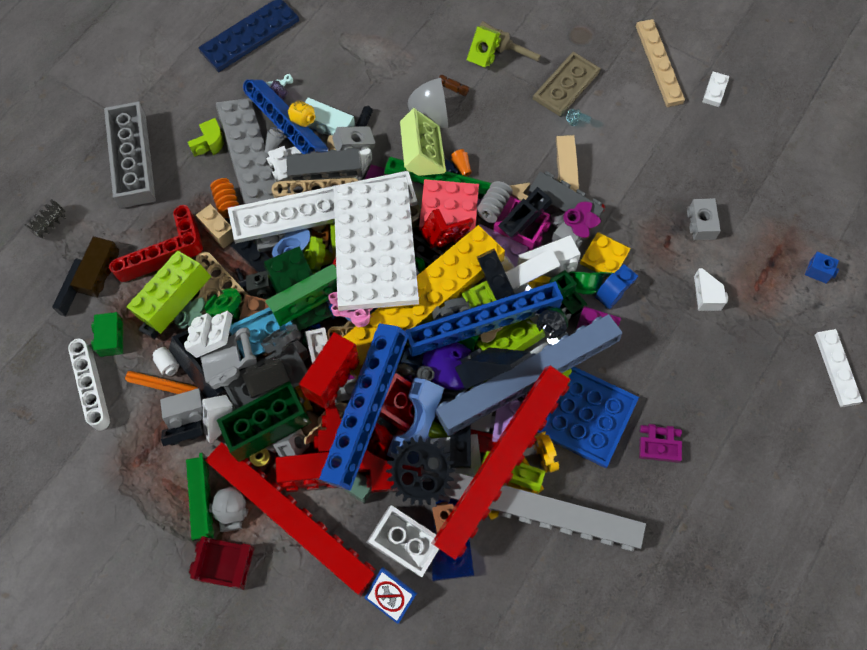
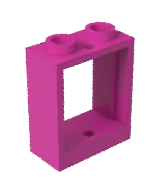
[494,197,551,251]

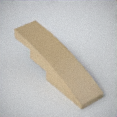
[556,135,579,192]

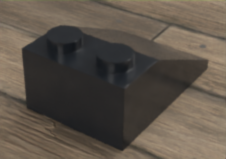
[454,347,531,389]

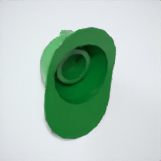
[568,272,612,295]

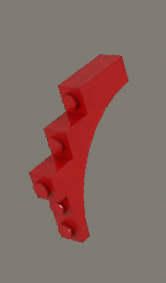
[314,402,421,493]

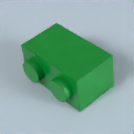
[91,312,123,357]

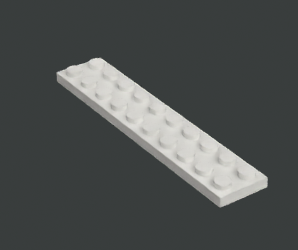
[228,171,417,244]

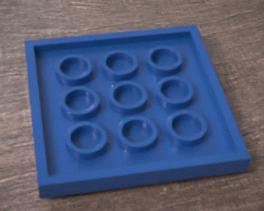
[536,367,639,468]

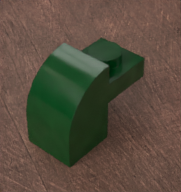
[549,270,588,318]

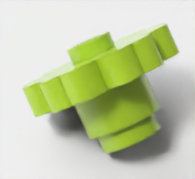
[303,236,333,274]

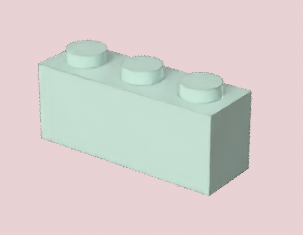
[305,98,355,136]

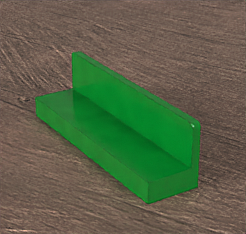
[265,264,337,327]
[186,452,214,541]

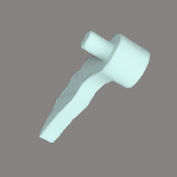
[266,74,293,90]

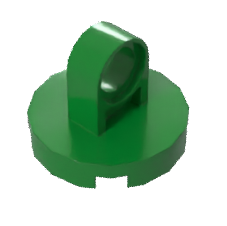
[204,288,242,324]

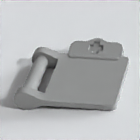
[201,328,257,389]

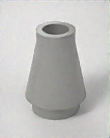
[264,127,284,154]

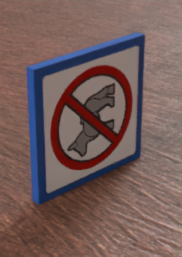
[364,567,417,624]

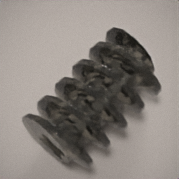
[24,199,66,240]

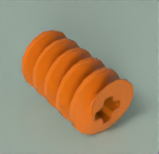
[210,178,239,218]

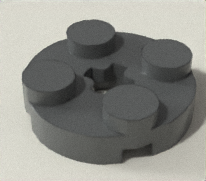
[432,298,472,320]
[261,324,302,353]

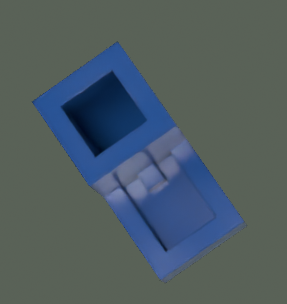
[595,264,638,310]

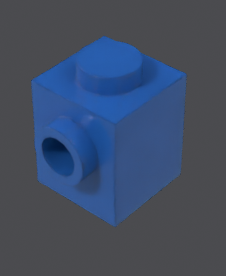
[804,252,839,283]

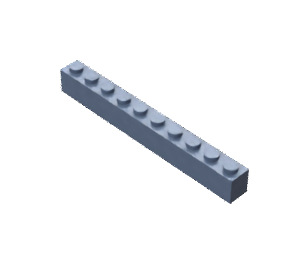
[436,314,622,436]

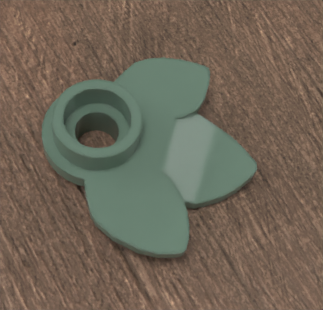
[174,297,205,329]

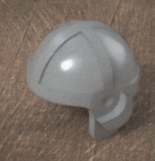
[209,487,248,524]

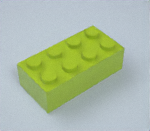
[126,250,212,334]

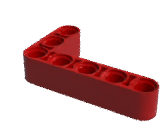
[109,205,203,282]

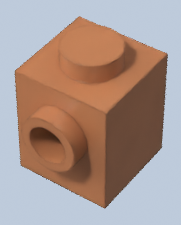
[432,502,454,533]

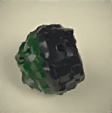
[536,307,568,339]

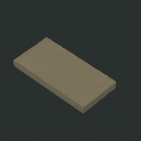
[533,52,601,117]

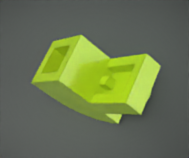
[187,118,224,157]

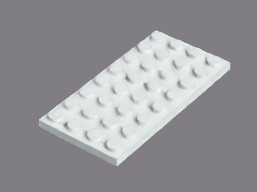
[334,180,419,311]

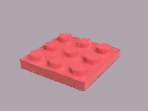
[419,179,479,235]

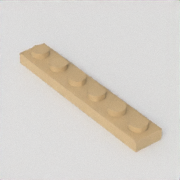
[636,19,685,107]

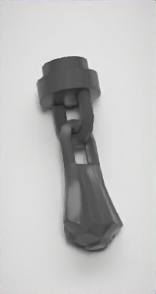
[397,363,434,381]

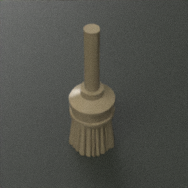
[479,21,541,61]

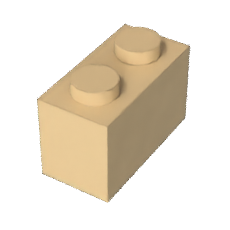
[196,204,234,249]

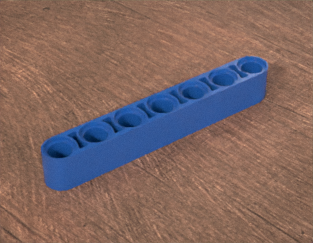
[243,80,329,154]

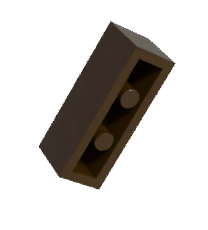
[70,236,119,298]

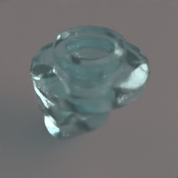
[566,109,592,126]

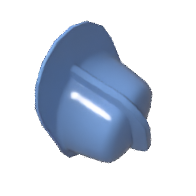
[272,229,311,257]

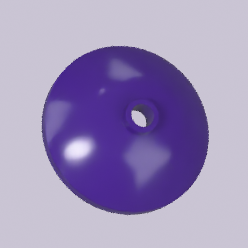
[422,342,472,390]

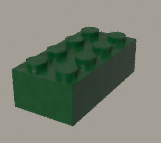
[264,246,333,332]
[217,381,312,462]

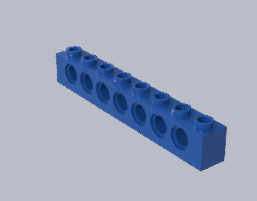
[405,281,563,357]
[319,323,409,491]

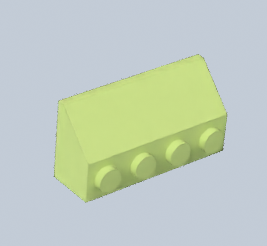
[400,108,446,176]

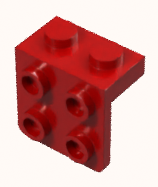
[421,209,474,248]

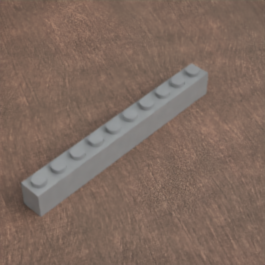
[438,472,646,552]

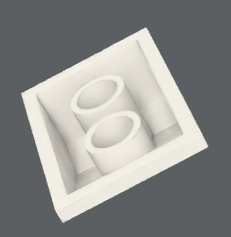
[517,235,581,277]
[366,505,439,577]

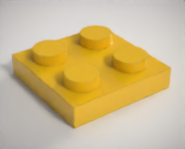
[580,232,631,278]

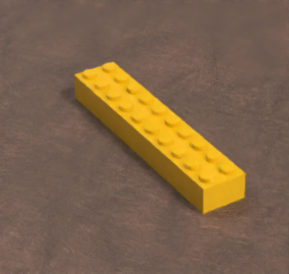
[344,225,505,380]

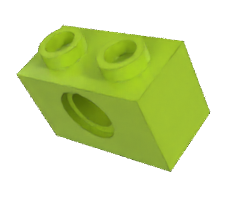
[467,26,501,67]

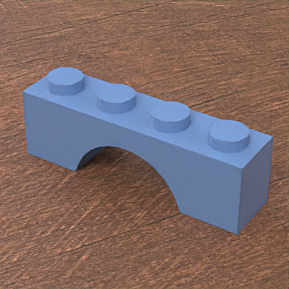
[386,378,444,464]

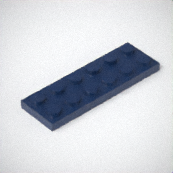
[198,0,299,73]

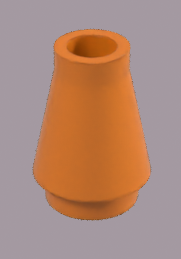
[451,149,472,177]

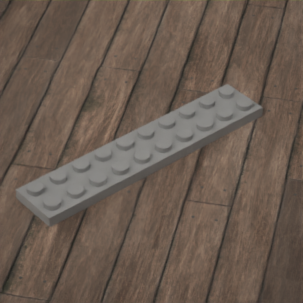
[216,98,286,252]

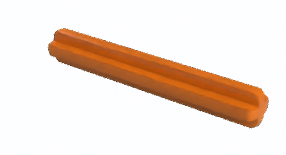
[125,371,198,394]

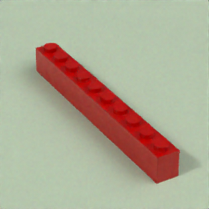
[431,365,571,560]
[205,442,377,596]

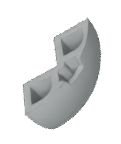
[407,78,448,128]

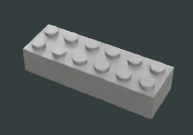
[104,101,156,208]

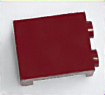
[189,536,255,590]

